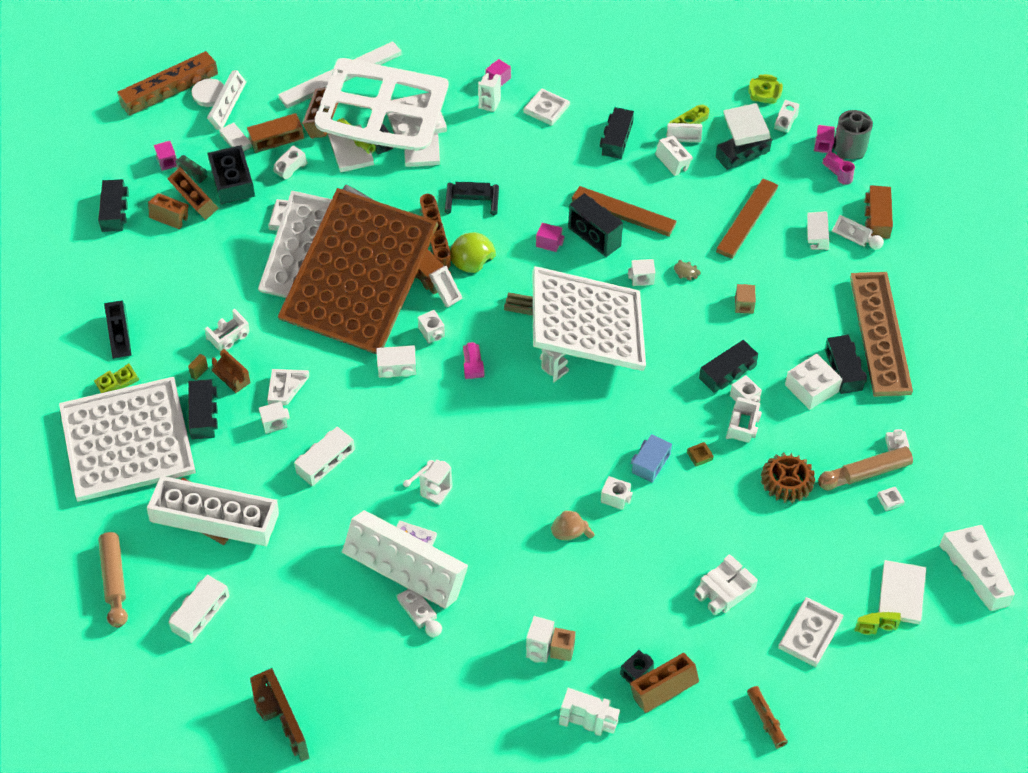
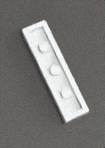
[207,70,246,130]

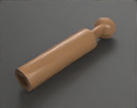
[818,446,913,491]
[98,532,128,628]

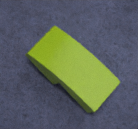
[94,363,140,393]
[854,612,901,635]

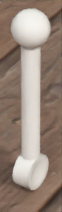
[403,460,434,487]

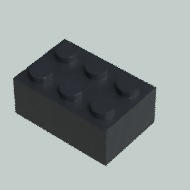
[207,145,255,204]
[568,193,623,258]

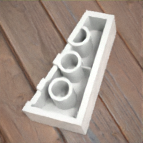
[939,525,1015,611]

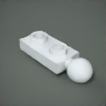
[832,215,884,250]
[397,589,442,637]

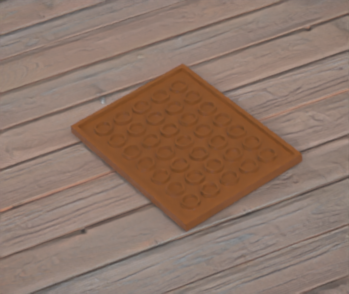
[278,188,438,355]

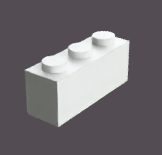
[294,426,355,487]
[169,575,230,643]

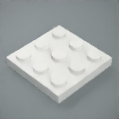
[387,92,447,136]

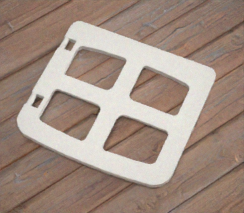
[315,58,449,151]

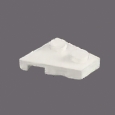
[267,369,309,405]

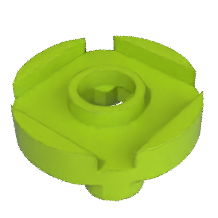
[748,74,783,104]

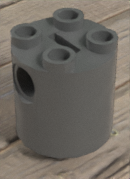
[833,110,873,159]

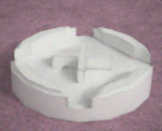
[192,79,224,107]

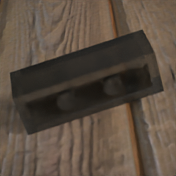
[175,155,208,183]

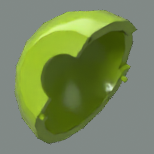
[450,232,496,273]

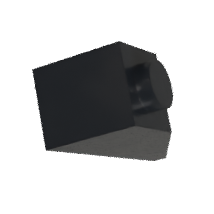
[104,300,132,359]

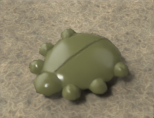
[674,259,701,280]

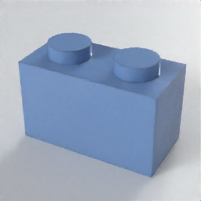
[631,434,672,483]

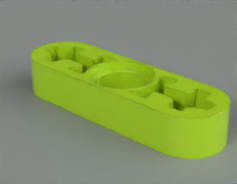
[669,104,709,124]

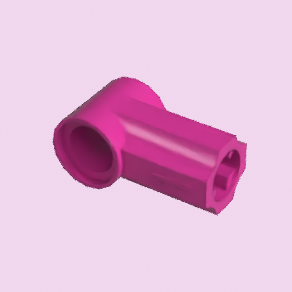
[822,152,855,185]
[463,342,484,379]

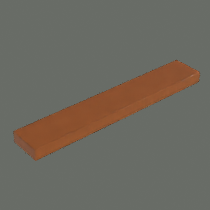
[716,178,779,259]
[572,186,677,237]

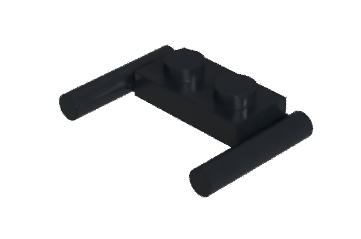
[444,181,499,215]

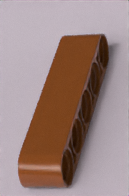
[420,194,451,269]

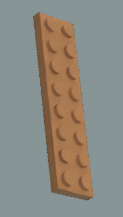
[850,272,913,397]

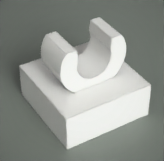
[885,429,910,451]

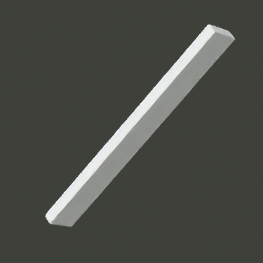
[278,41,402,109]

